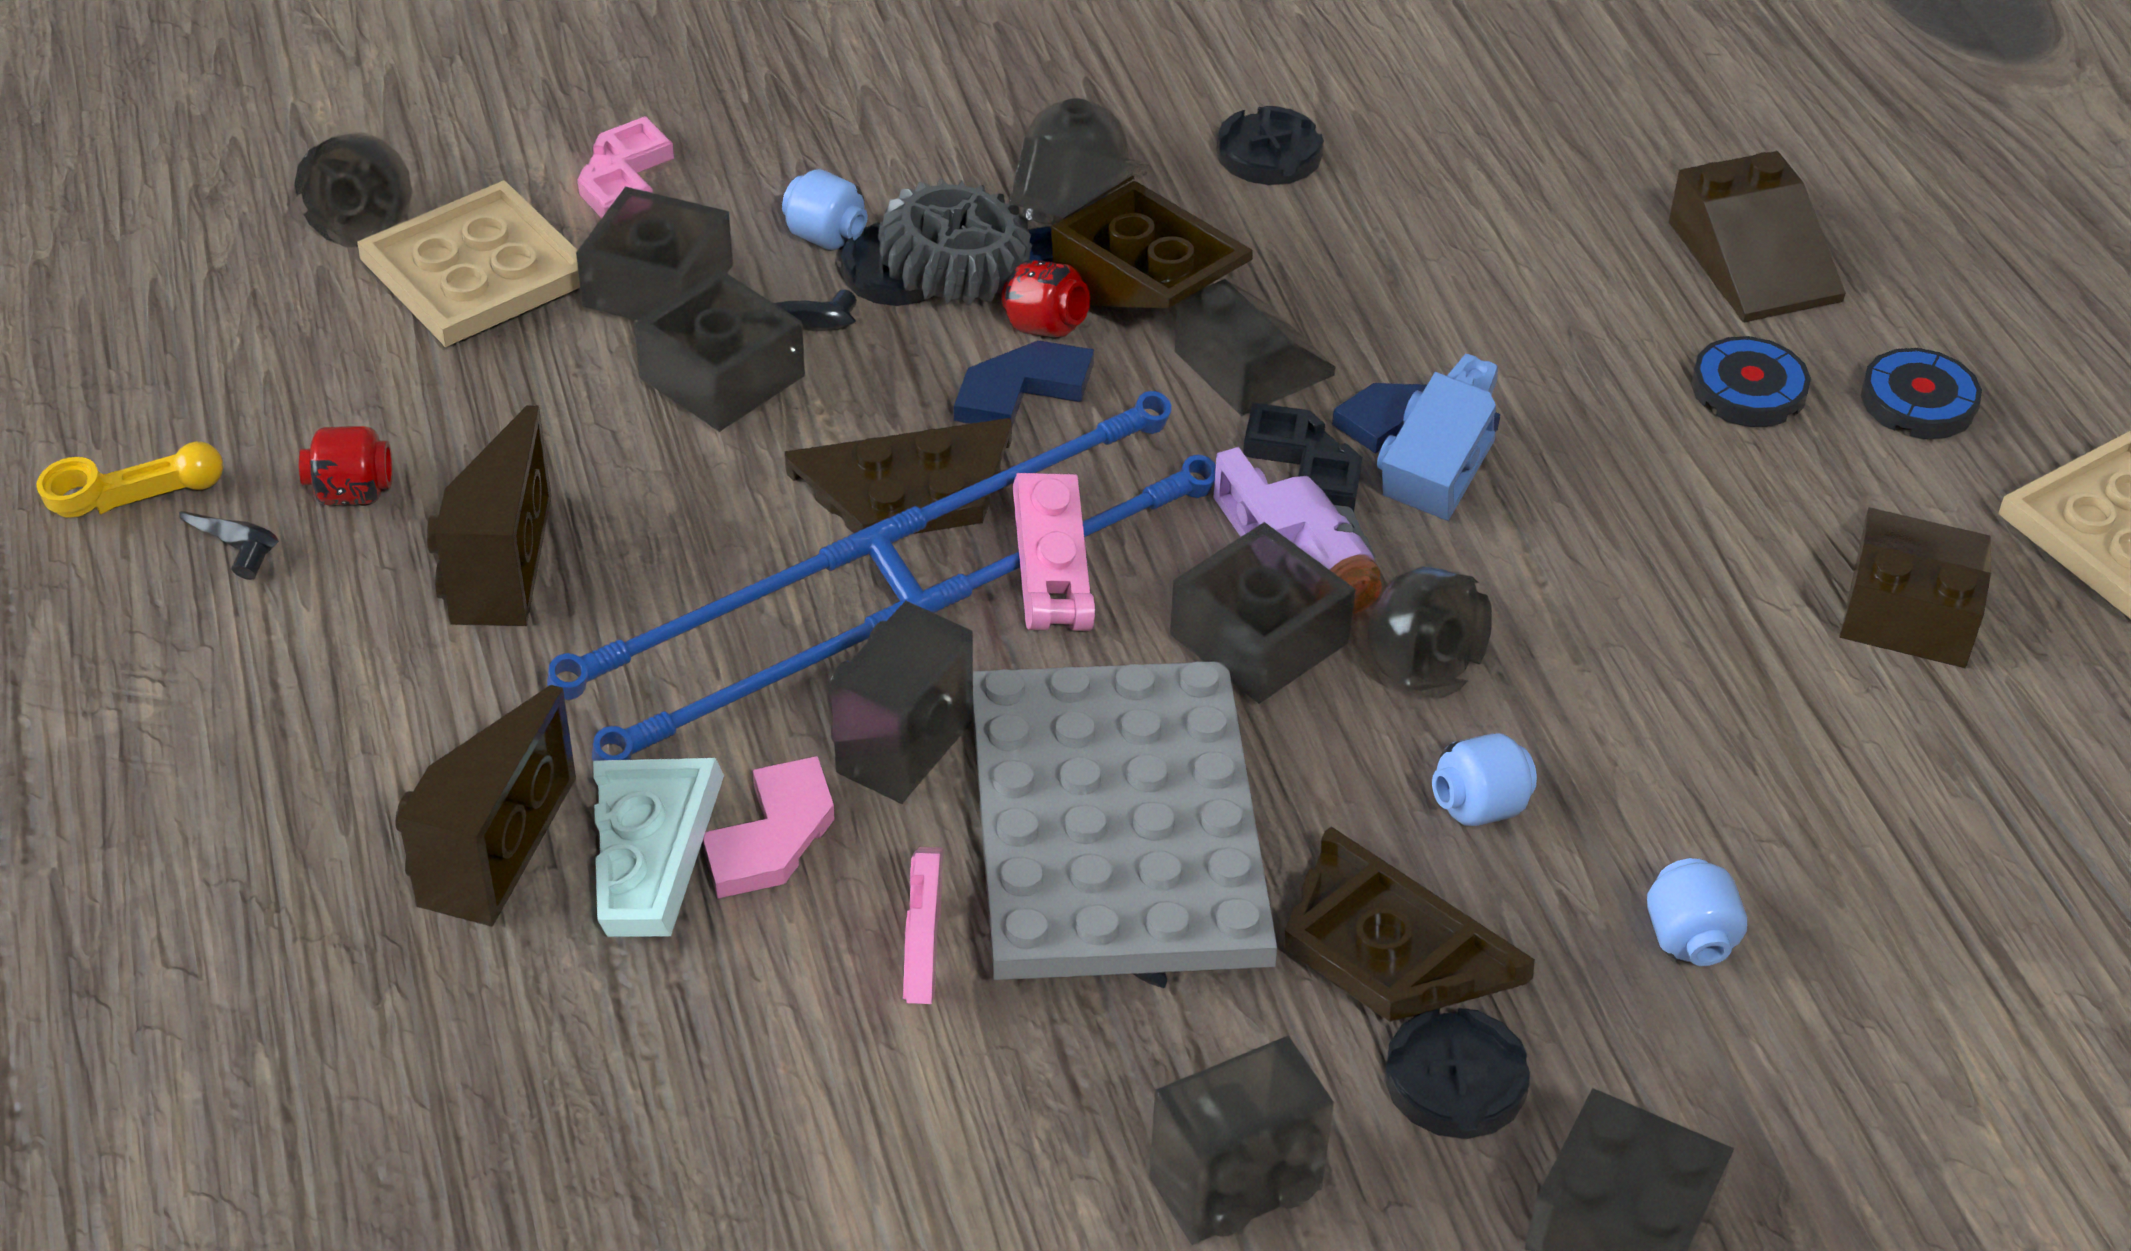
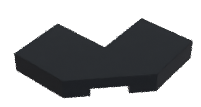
[1243,403,1362,512]

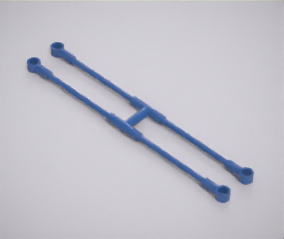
[547,391,1216,761]

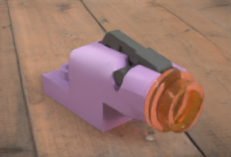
[1213,447,1382,614]

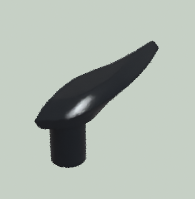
[747,289,857,331]
[179,511,279,580]

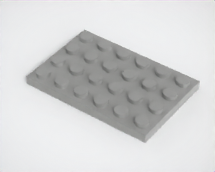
[971,661,1277,980]

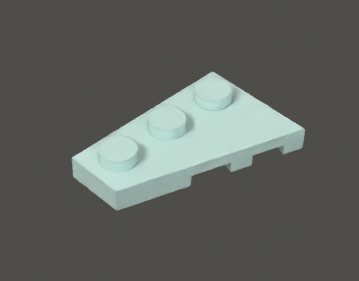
[593,758,724,937]

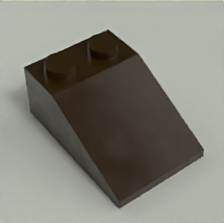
[1668,151,1846,323]
[1051,180,1253,308]
[427,405,552,626]
[1839,507,1991,668]
[395,685,576,927]

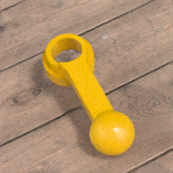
[36,441,223,518]

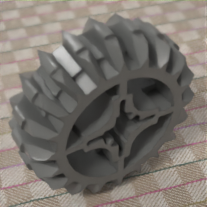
[878,179,1031,306]

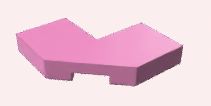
[578,117,674,223]
[702,756,834,899]
[903,847,943,1004]

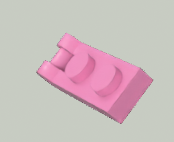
[1013,473,1095,631]

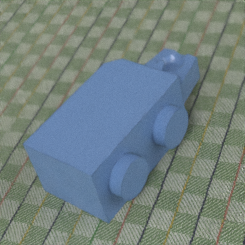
[1377,354,1498,521]

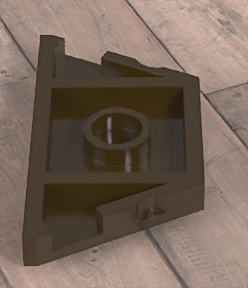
[784,418,1012,534]
[1285,826,1535,1022]

